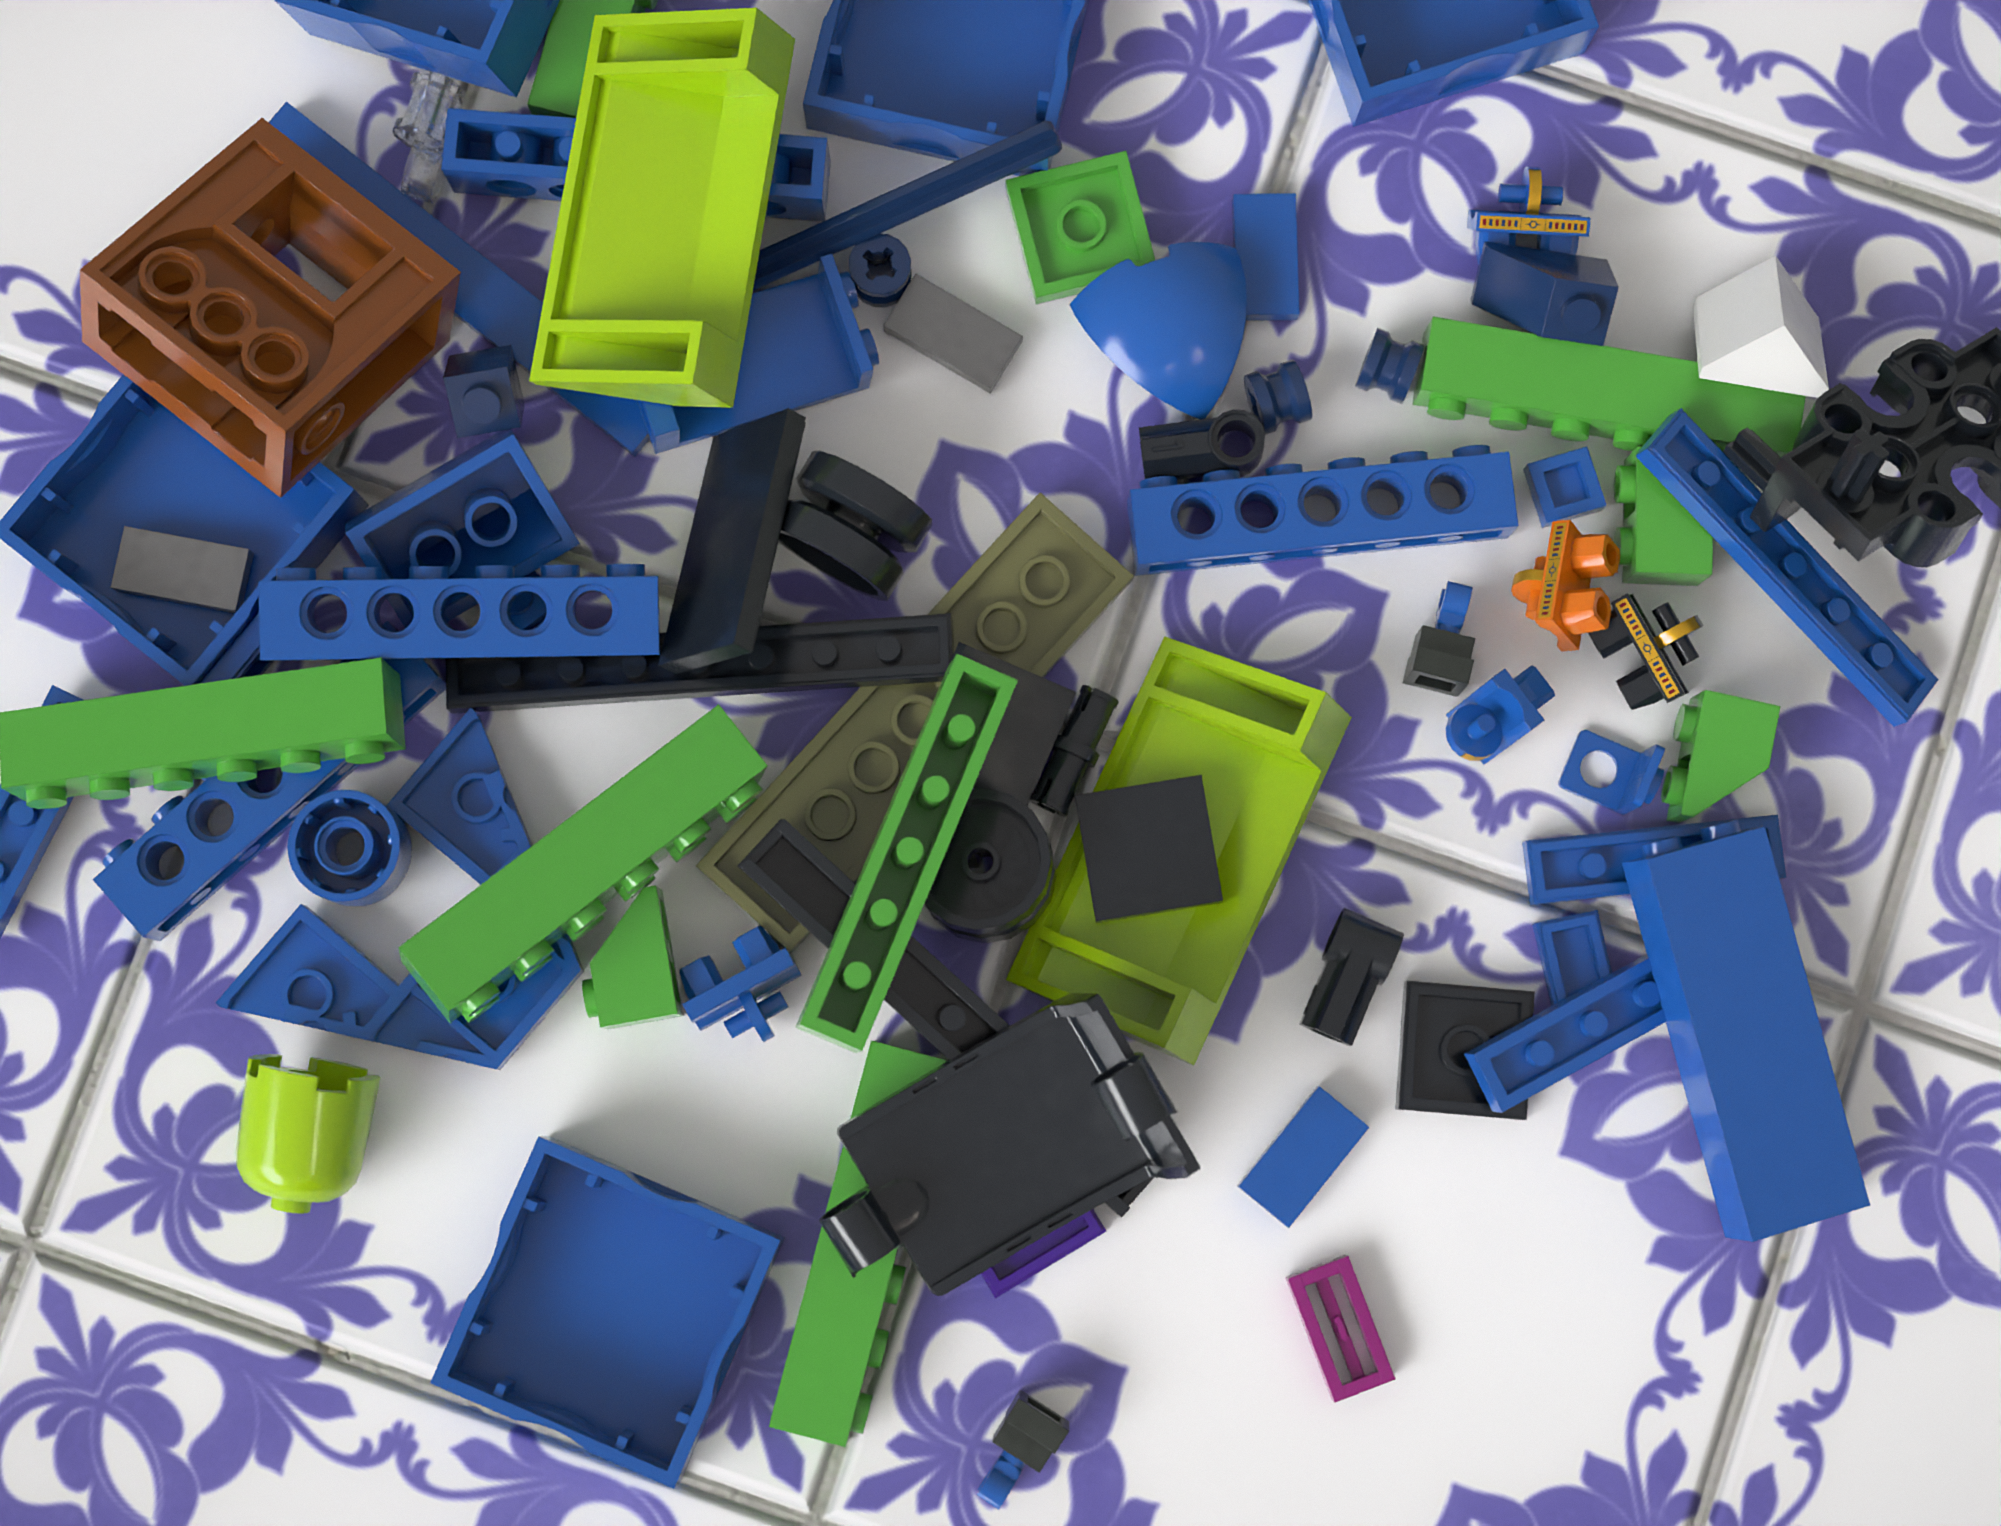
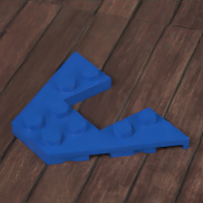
[216,708,584,1070]

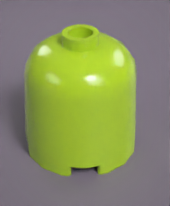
[236,1054,380,1214]

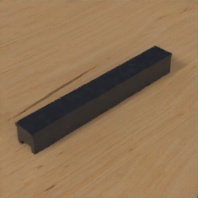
[738,819,1158,1217]

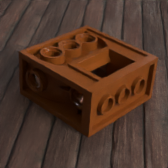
[80,118,461,498]

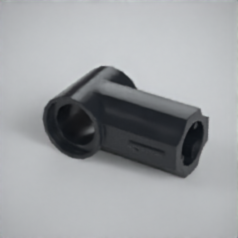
[1139,409,1265,480]
[1299,907,1404,1046]

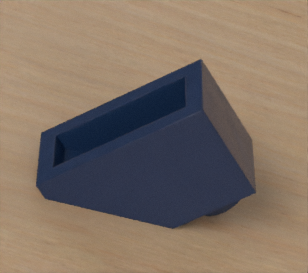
[1470,241,1619,346]

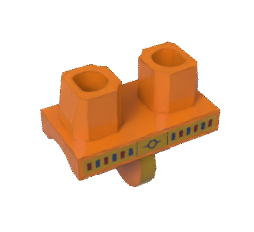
[1511,520,1621,652]

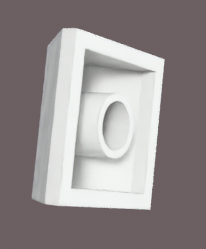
[1693,255,1829,398]

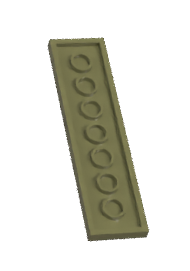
[696,493,1134,953]

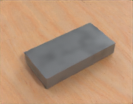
[883,274,1023,394]
[110,526,254,613]

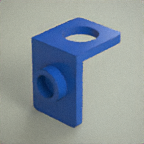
[1558,730,1665,815]

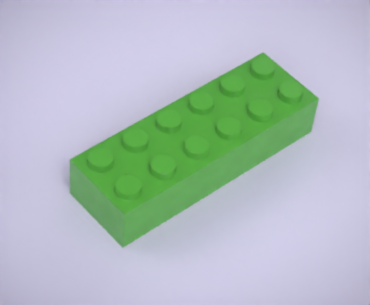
[398,704,768,1023]

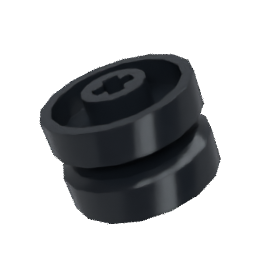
[778,451,932,601]
[924,788,1057,943]

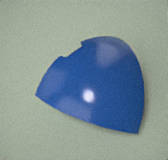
[1069,242,1247,420]

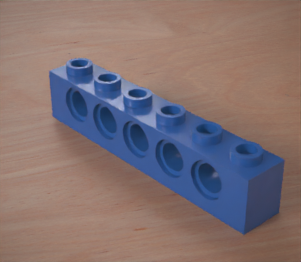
[441,108,831,222]
[1127,445,1519,576]
[258,564,660,661]
[92,621,446,941]

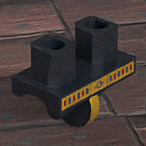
[1588,593,1703,710]

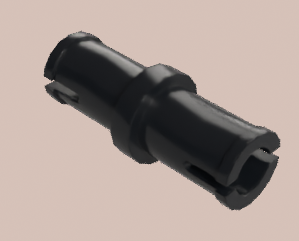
[1030,685,1119,817]

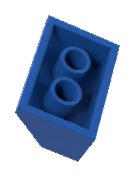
[345,429,580,629]

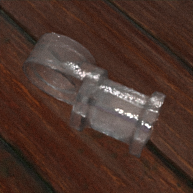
[392,71,466,204]

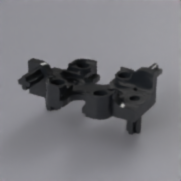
[1723,327,2001,568]

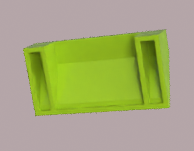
[529,8,795,408]
[1006,636,1352,1066]

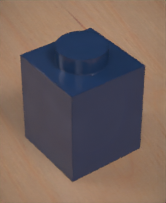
[443,345,525,438]

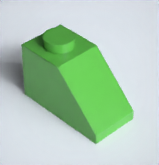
[582,885,684,1030]

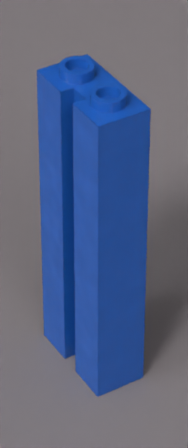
[1622,819,1870,1242]

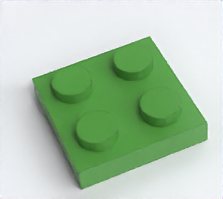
[1005,151,1155,304]

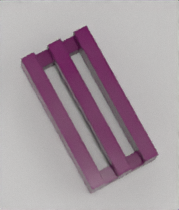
[1285,1255,1395,1402]

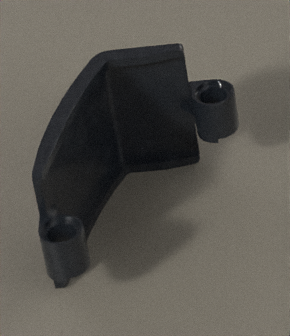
[819,993,1201,1296]

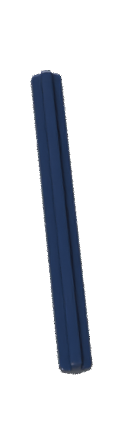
[753,121,1062,291]

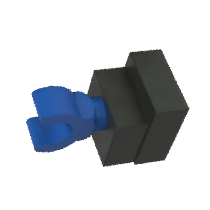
[1403,581,1476,697]
[977,1390,1069,1510]

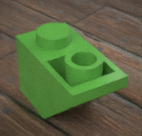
[1613,447,1713,586]
[1661,690,1781,824]

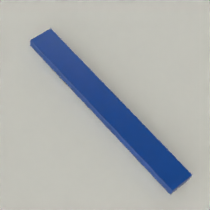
[269,101,650,457]

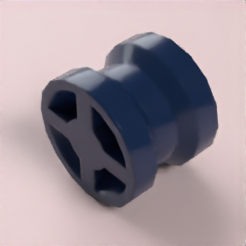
[849,234,912,308]
[1355,328,1424,404]
[1244,360,1312,435]

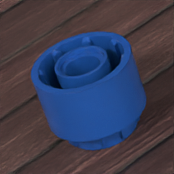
[287,790,412,906]

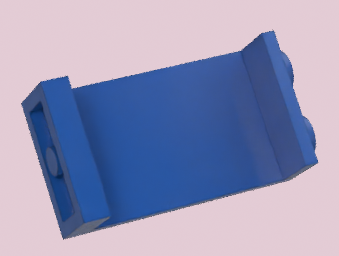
[637,254,879,454]

